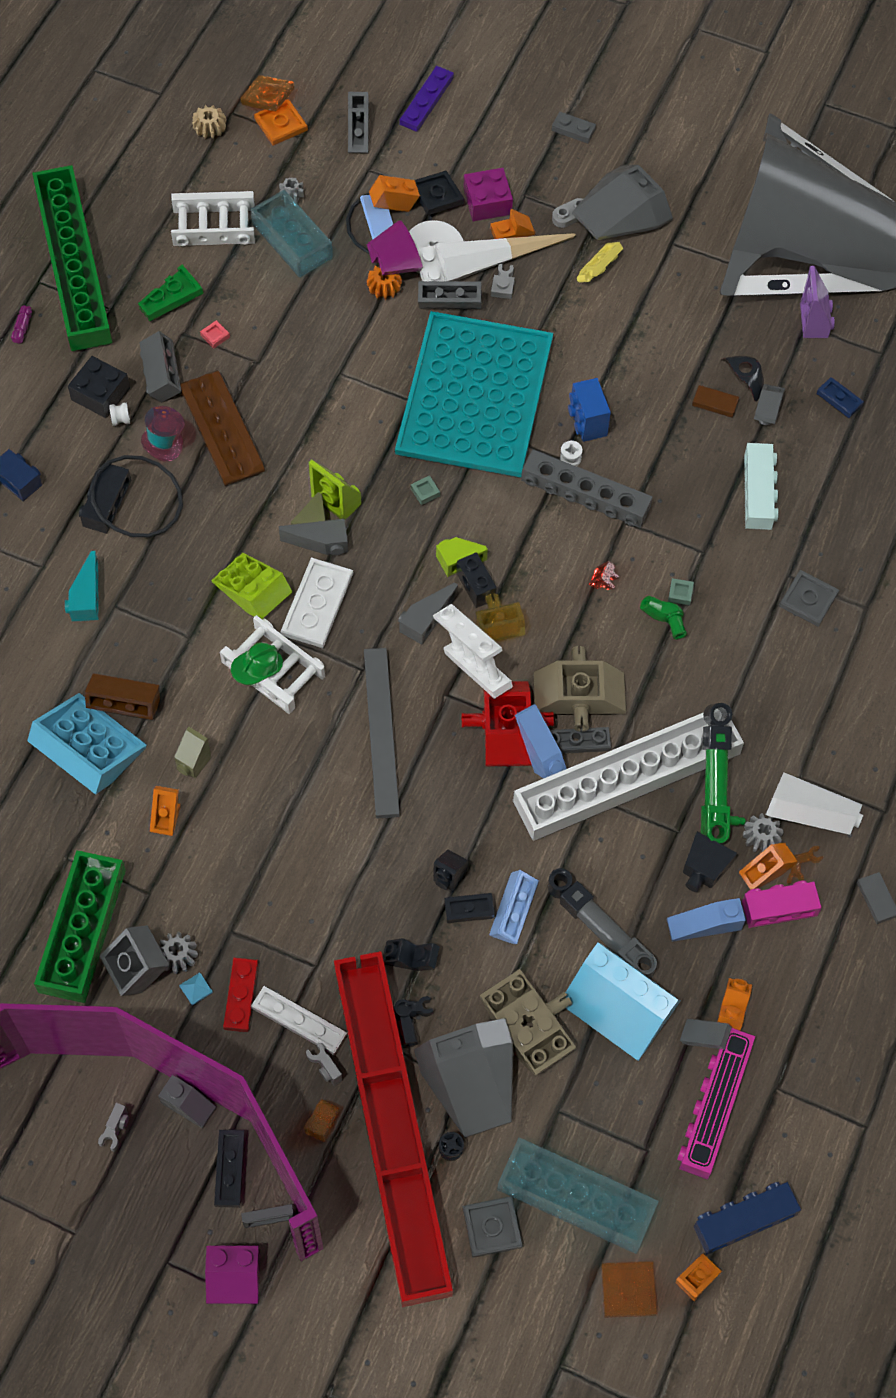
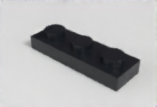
[214,1130,245,1208]

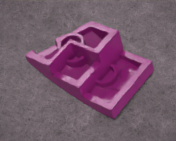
[367,220,423,275]

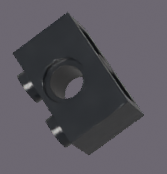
[456,552,497,608]

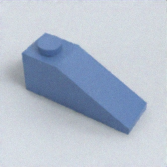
[515,704,567,779]
[667,898,745,942]

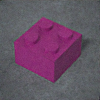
[463,168,513,221]

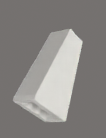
[766,773,863,835]

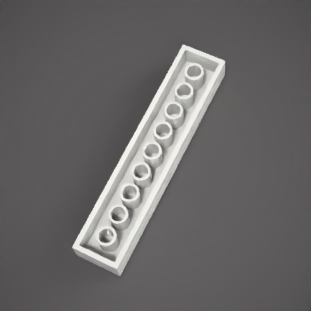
[513,709,744,841]

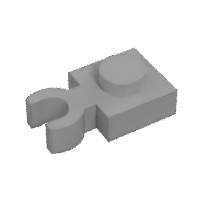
[491,264,515,299]

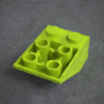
[211,553,292,619]

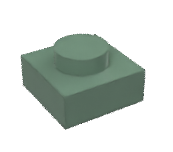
[411,475,440,505]
[668,578,694,605]

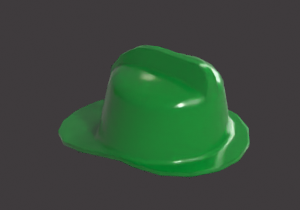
[231,642,283,685]

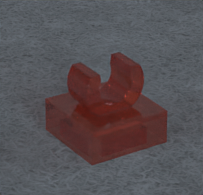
[589,561,619,590]

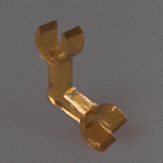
[787,846,824,885]

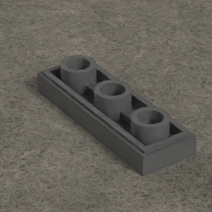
[550,727,611,754]

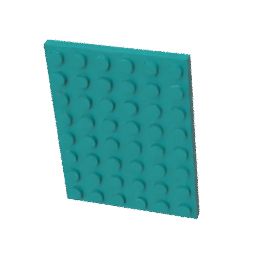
[395,311,553,477]

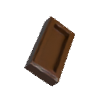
[692,385,739,418]

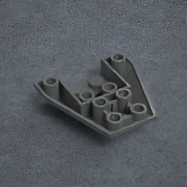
[572,165,673,240]
[414,1018,513,1138]

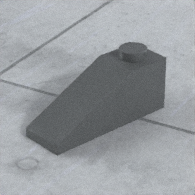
[348,92,369,153]
[279,519,348,555]
[398,583,458,645]

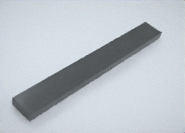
[364,648,399,819]

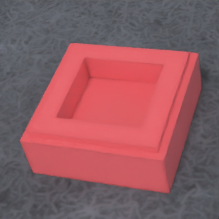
[200,320,230,349]

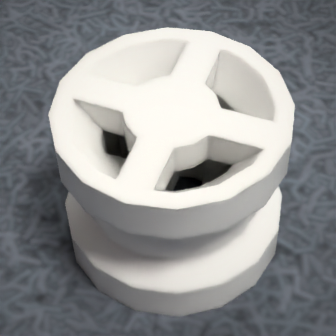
[109,402,130,426]
[560,441,582,466]

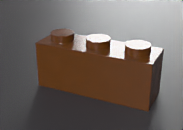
[85,673,160,720]

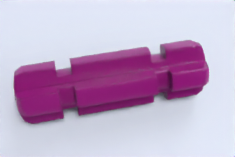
[11,305,32,344]

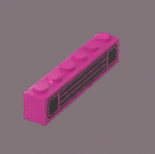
[677,1028,755,1180]

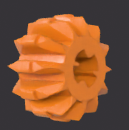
[367,266,402,300]

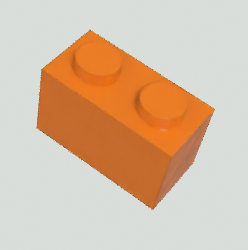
[369,175,420,212]

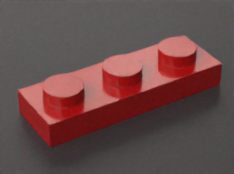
[223,958,258,1032]

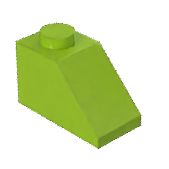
[436,537,488,577]

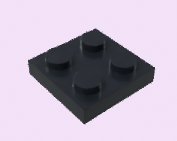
[415,170,465,215]

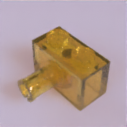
[475,594,525,642]

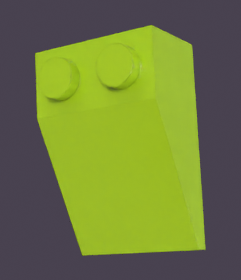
[309,460,361,520]

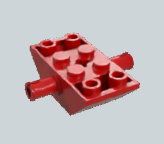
[461,681,554,767]

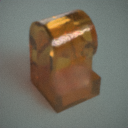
[304,1099,340,1143]

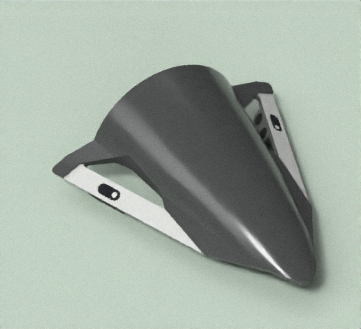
[720,113,896,296]

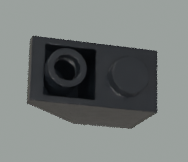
[433,849,468,892]

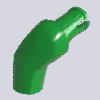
[640,596,687,639]

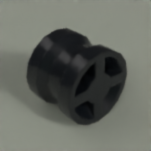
[439,1132,464,1161]

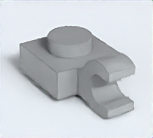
[306,1043,342,1086]
[98,1103,129,1152]

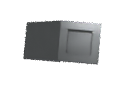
[754,384,785,425]

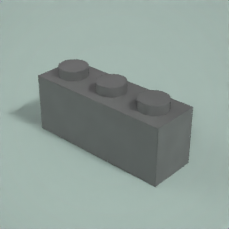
[418,281,482,309]
[139,331,181,403]

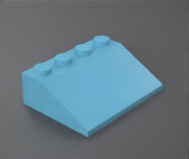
[27,693,147,794]
[566,943,680,1061]

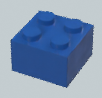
[568,378,611,442]

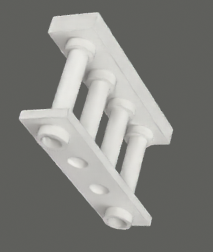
[171,191,255,246]
[433,604,513,699]
[220,615,325,714]

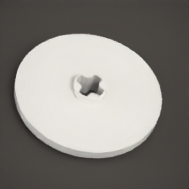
[409,220,464,273]

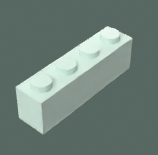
[744,443,778,530]

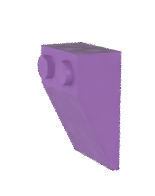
[800,266,834,338]

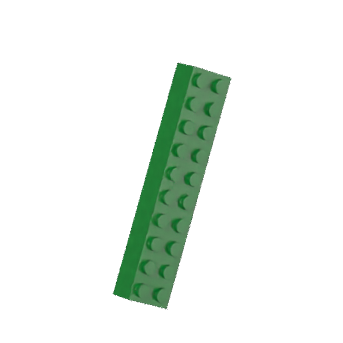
[32,165,113,351]

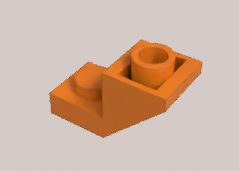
[717,978,752,1031]

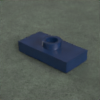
[816,377,864,418]

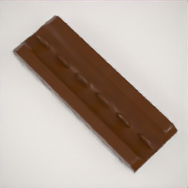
[180,370,265,486]

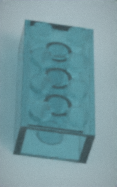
[251,189,333,278]

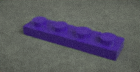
[400,65,454,132]

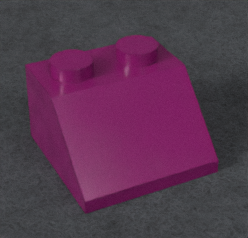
[205,1246,260,1304]

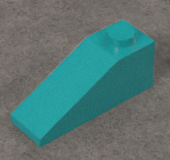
[65,551,99,622]

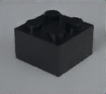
[68,356,130,418]

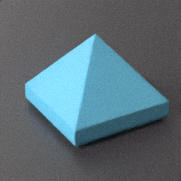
[179,973,213,1005]

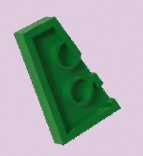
[138,264,204,321]

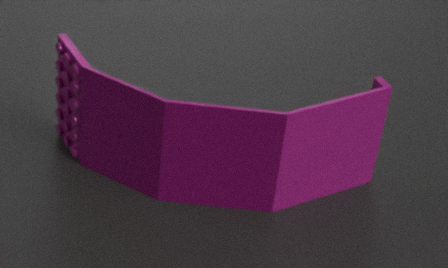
[0,1003,324,1262]

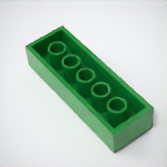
[34,850,126,1003]

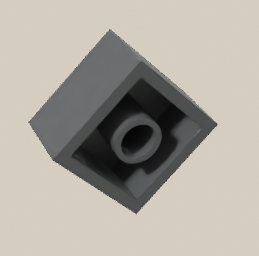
[100,925,169,996]

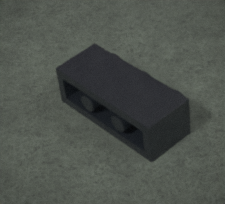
[79,462,132,534]

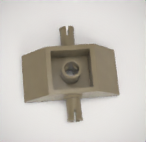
[533,646,626,732]
[480,969,576,1076]

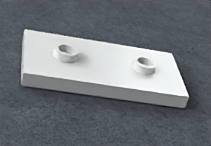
[280,558,353,648]

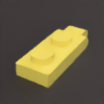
[577,242,623,283]

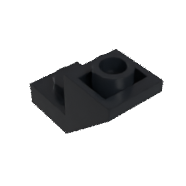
[383,938,440,971]

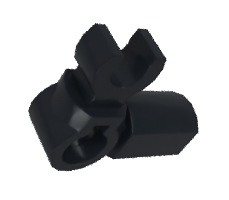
[394,996,433,1048]

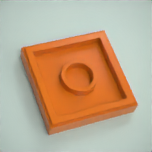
[254,99,308,146]

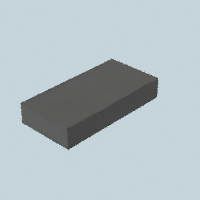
[857,872,896,924]
[680,1019,732,1050]
[241,1204,294,1228]

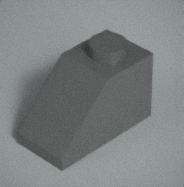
[158,1075,216,1129]

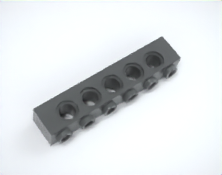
[521,450,653,528]

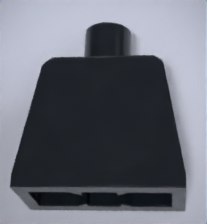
[683,831,737,892]

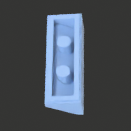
[360,195,393,239]
[489,870,539,944]

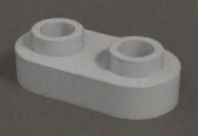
[552,198,583,228]

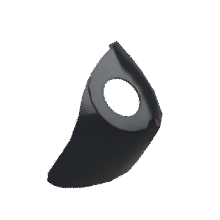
[720,356,764,402]

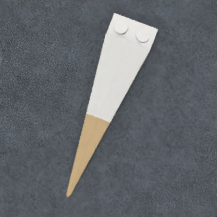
[417,233,576,281]

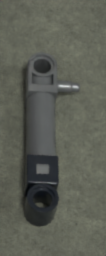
[547,868,657,979]

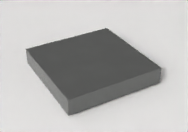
[779,570,839,627]
[462,1196,522,1258]

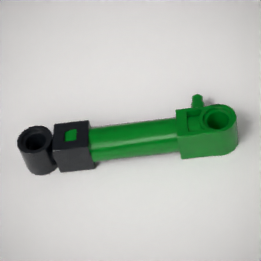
[701,702,746,843]

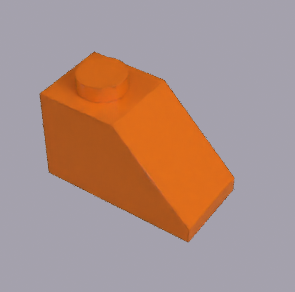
[739,843,798,890]

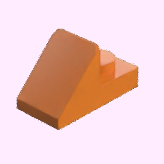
[490,209,535,239]
[150,786,181,836]
[676,1253,722,1301]

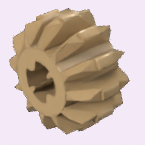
[192,105,226,139]

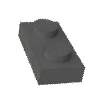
[552,111,596,144]

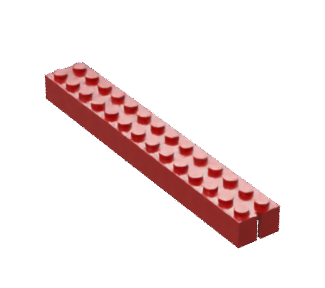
[334,951,453,1307]

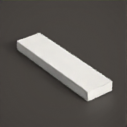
[251,986,347,1056]

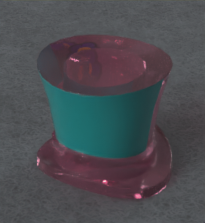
[141,406,185,461]

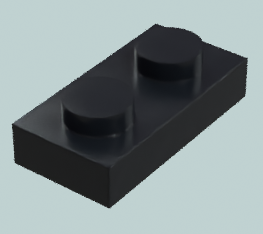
[444,893,495,923]

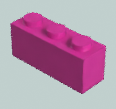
[742,881,821,928]

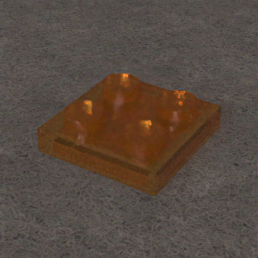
[240,75,295,111]
[601,1262,657,1318]

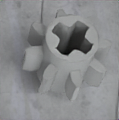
[279,178,304,203]

